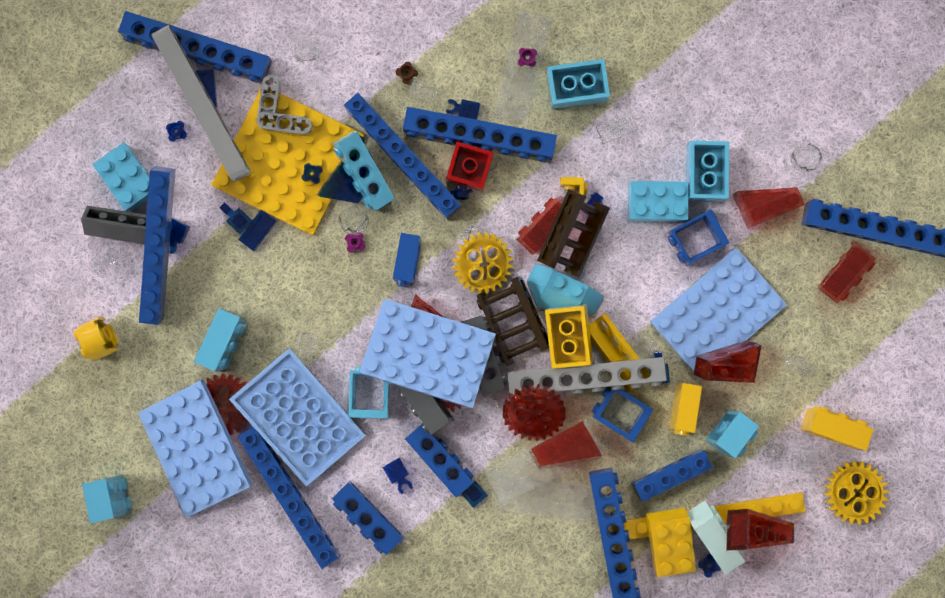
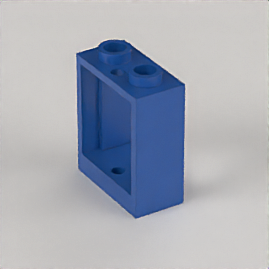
[668,209,729,266]
[392,233,422,288]
[591,386,654,442]

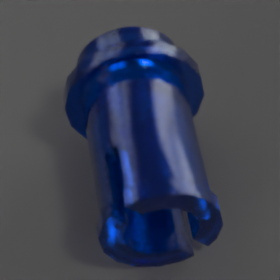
[581,192,604,215]

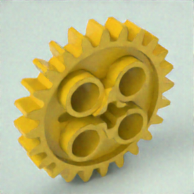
[451,232,513,294]
[823,461,889,525]

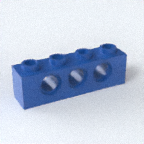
[405,424,474,498]
[631,449,713,502]
[332,481,404,555]

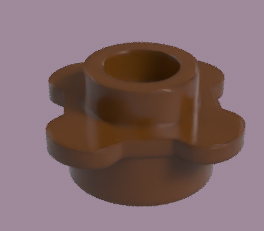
[396,62,418,84]

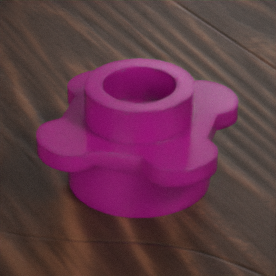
[517,48,537,68]
[345,232,366,253]

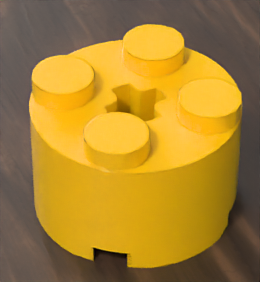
[73,316,118,361]

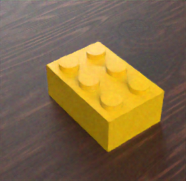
[545,304,593,369]
[800,406,874,451]
[646,508,696,578]

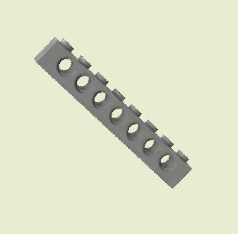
[508,357,667,399]

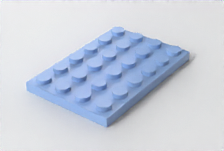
[650,247,787,380]
[359,299,496,409]
[229,347,366,487]
[138,380,253,518]

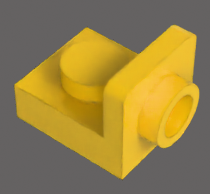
[560,177,587,195]

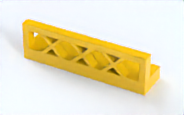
[589,313,651,392]

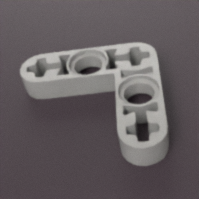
[257,75,313,136]

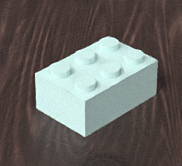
[687,501,745,575]

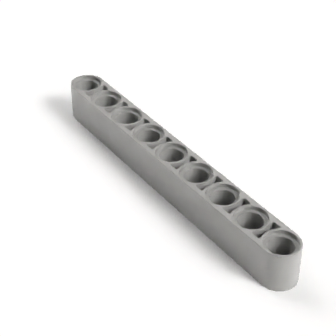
[152,25,251,183]

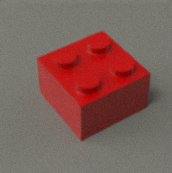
[446,142,494,192]

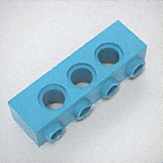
[333,131,395,210]

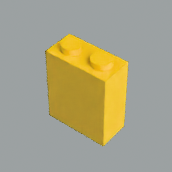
[669,383,702,436]

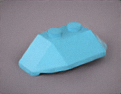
[527,263,604,316]

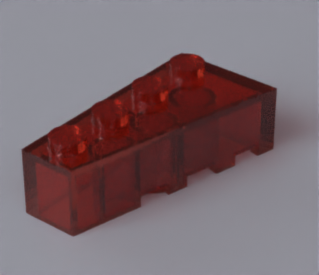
[726,509,794,551]

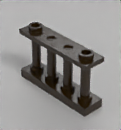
[537,189,610,278]
[476,276,549,366]

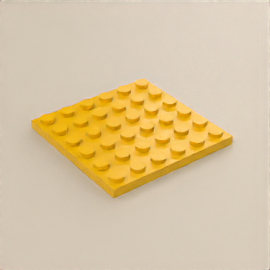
[211,86,364,236]

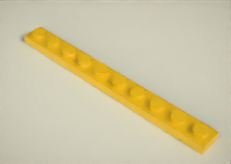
[611,492,806,539]

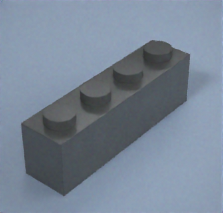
[81,205,147,244]
[394,384,455,435]

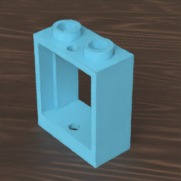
[348,367,390,418]

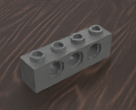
[460,315,507,396]

